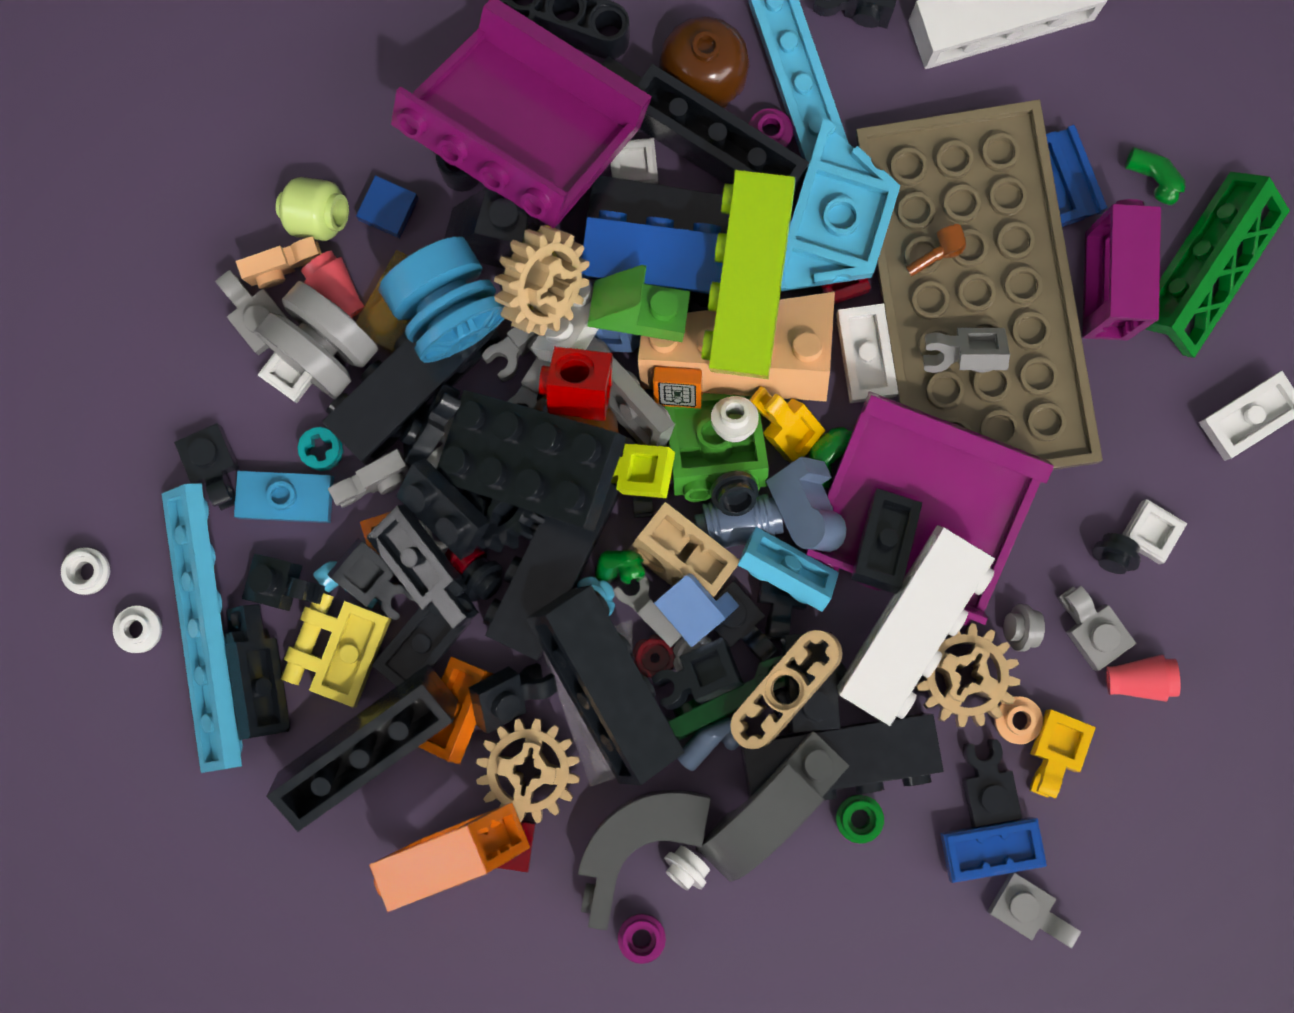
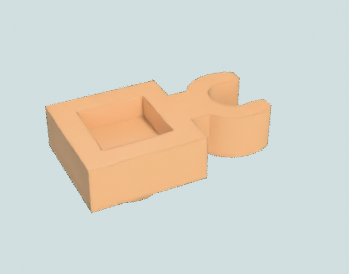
[236,236,322,289]

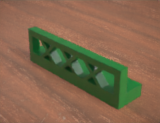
[1145,171,1290,358]

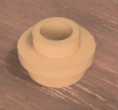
[994,696,1043,744]

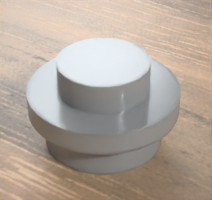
[1003,604,1045,652]

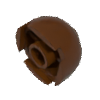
[659,16,750,108]

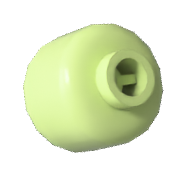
[276,177,349,241]

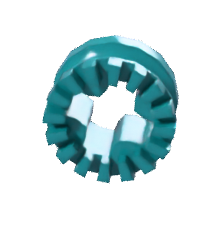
[297,427,344,472]

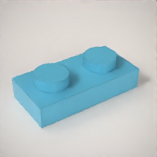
[738,527,839,612]

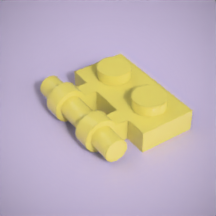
[281,593,391,707]

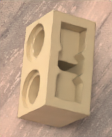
[628,502,739,598]

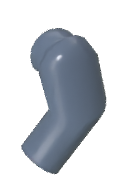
[678,717,747,771]

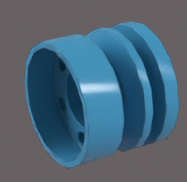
[378,237,505,363]

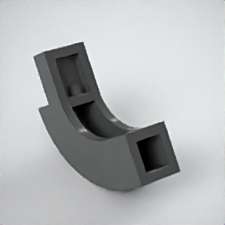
[696,732,849,882]
[578,789,710,931]

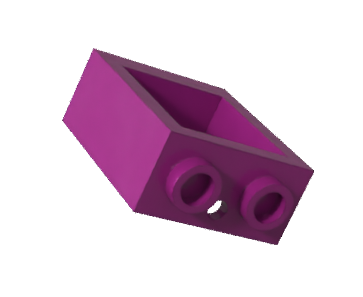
[1082,199,1161,341]

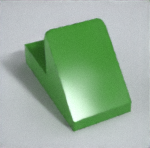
[587,265,690,342]

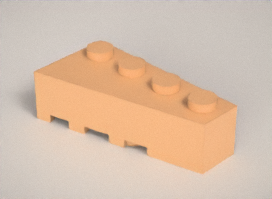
[638,292,835,401]

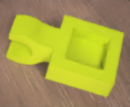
[611,444,675,498]

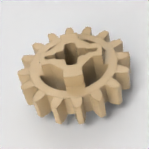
[494,226,590,336]
[915,623,1020,728]
[476,718,580,823]

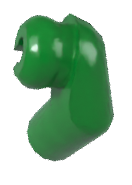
[1125,147,1185,205]
[809,427,853,490]

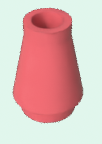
[301,250,365,318]
[1106,654,1181,702]

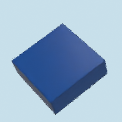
[356,176,419,239]

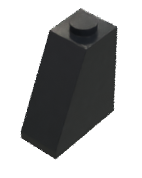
[444,187,540,269]

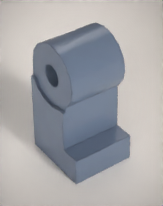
[766,456,847,552]

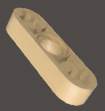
[731,630,842,749]

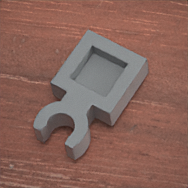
[328,449,411,508]

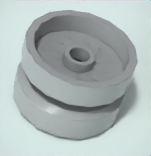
[254,281,378,399]

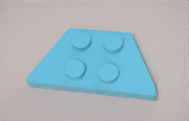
[781,118,901,292]

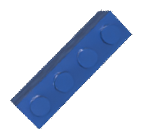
[582,210,723,294]

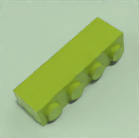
[702,170,795,379]

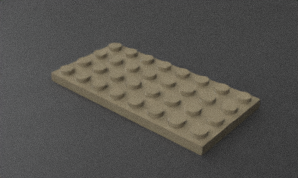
[855,99,1103,470]

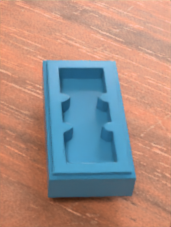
[234,471,334,523]

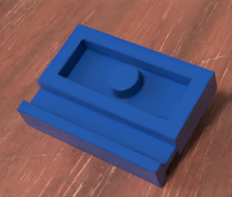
[1046,125,1108,227]

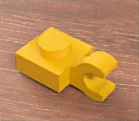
[749,386,826,463]
[1029,709,1096,799]

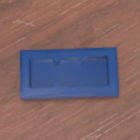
[940,817,1047,883]

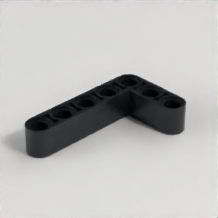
[436,0,630,192]

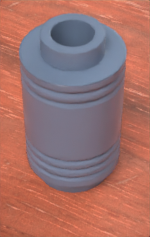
[694,494,783,548]

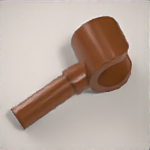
[906,224,966,277]

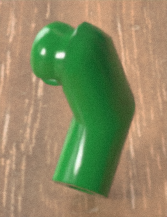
[595,550,645,584]

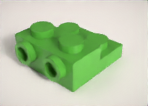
[664,393,769,502]

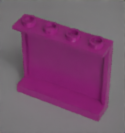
[391,0,652,229]
[806,391,1054,626]

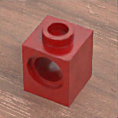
[539,346,613,421]

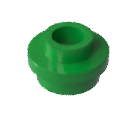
[836,795,884,844]

